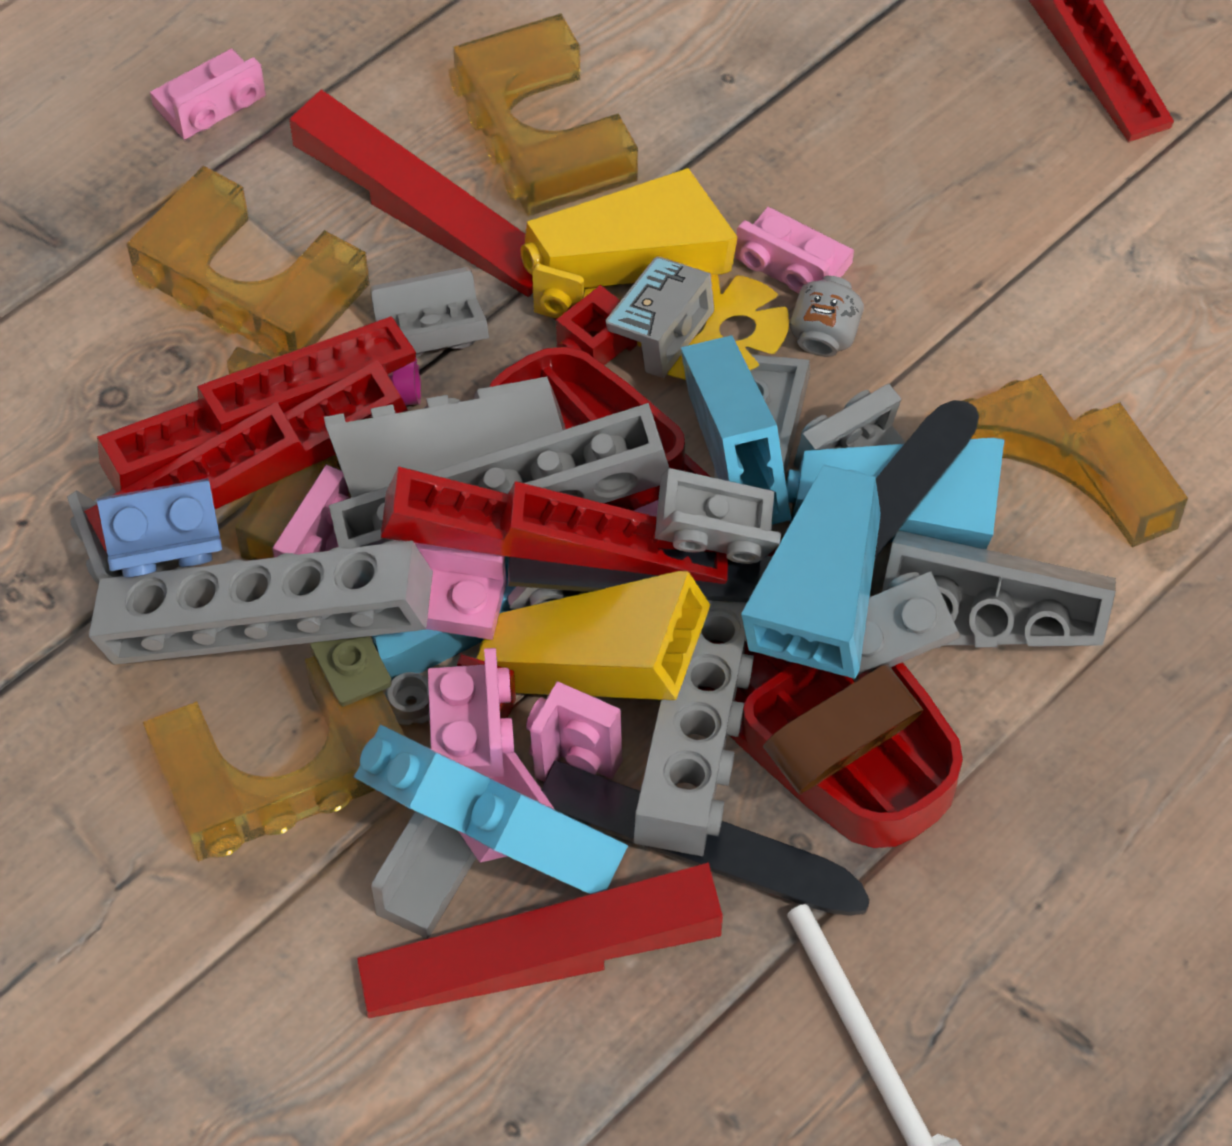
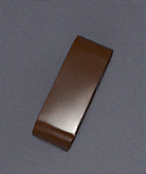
[763,664,924,795]

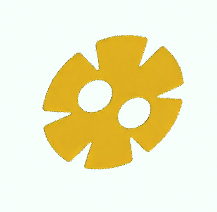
[637,274,789,380]

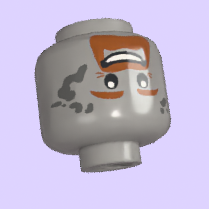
[790,276,864,357]

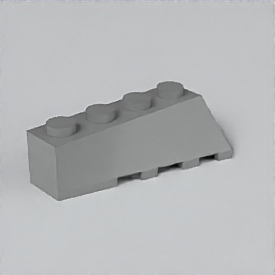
[324,377,566,498]
[882,531,1116,648]

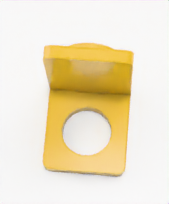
[532,264,597,319]

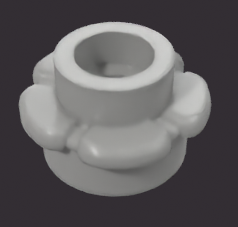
[383,672,430,726]

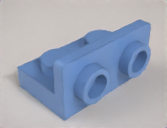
[97,478,223,577]

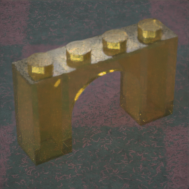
[449,13,638,216]
[126,165,370,357]
[142,656,404,862]

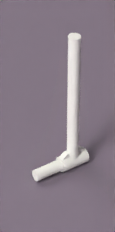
[787,904,961,1146]

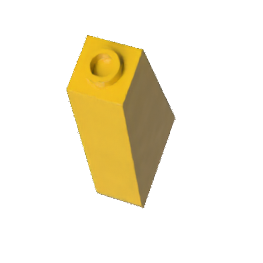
[521,168,738,288]
[477,571,710,700]

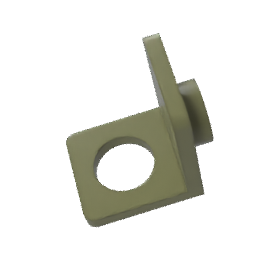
[310,636,392,706]

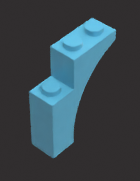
[354,724,628,894]

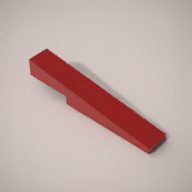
[1028,0,1174,142]
[289,89,533,297]
[97,316,416,493]
[84,359,408,553]
[380,466,728,584]
[357,862,723,1019]

